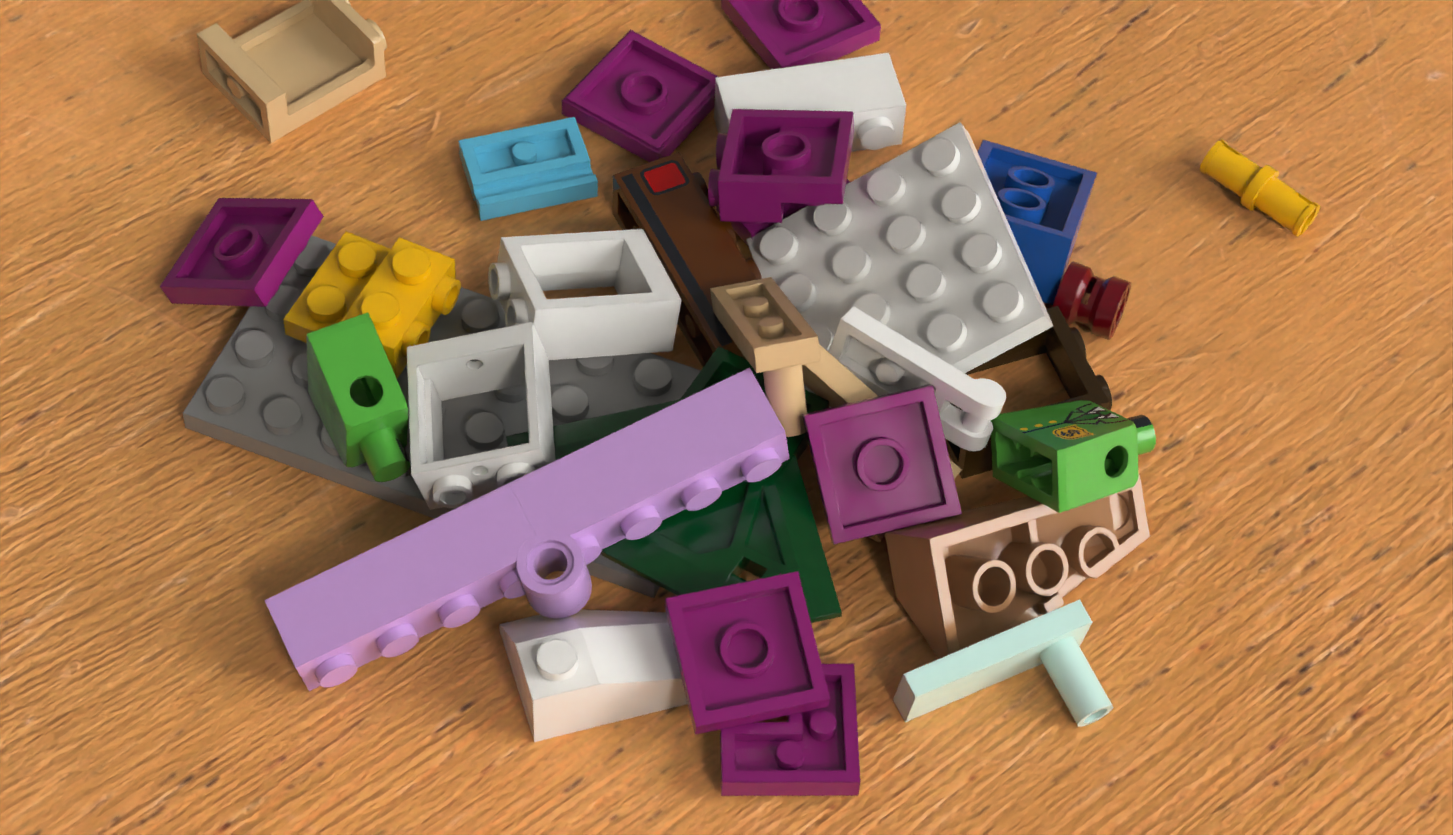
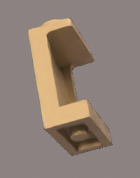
[197,0,387,143]

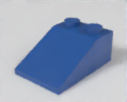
[978,140,1097,305]

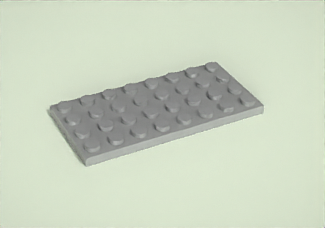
[183,236,701,598]

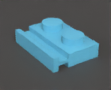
[458,117,598,221]

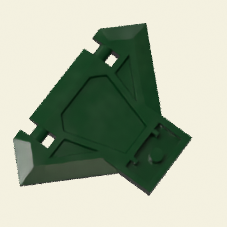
[506,346,842,623]

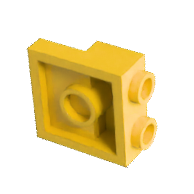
[283,231,461,379]

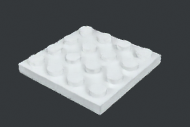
[747,122,1053,408]

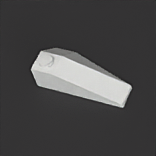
[499,609,687,742]

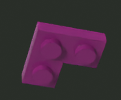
[720,664,860,796]

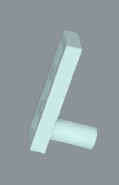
[893,599,1113,727]

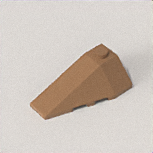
[885,474,1150,659]

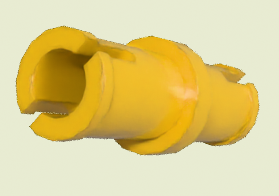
[1200,139,1320,237]

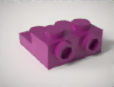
[708,109,854,224]

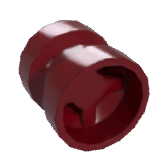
[1053,261,1131,340]

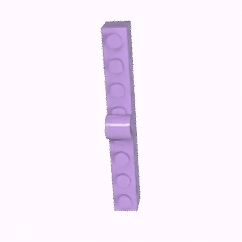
[264,368,790,691]

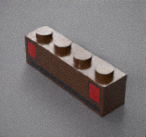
[613,152,762,367]

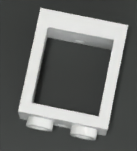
[488,229,681,360]
[407,322,555,510]

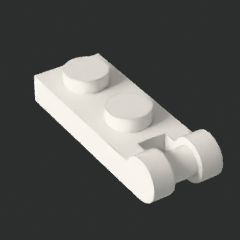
[829,306,1006,451]

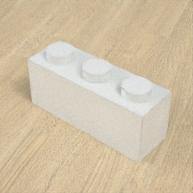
[714,53,906,152]

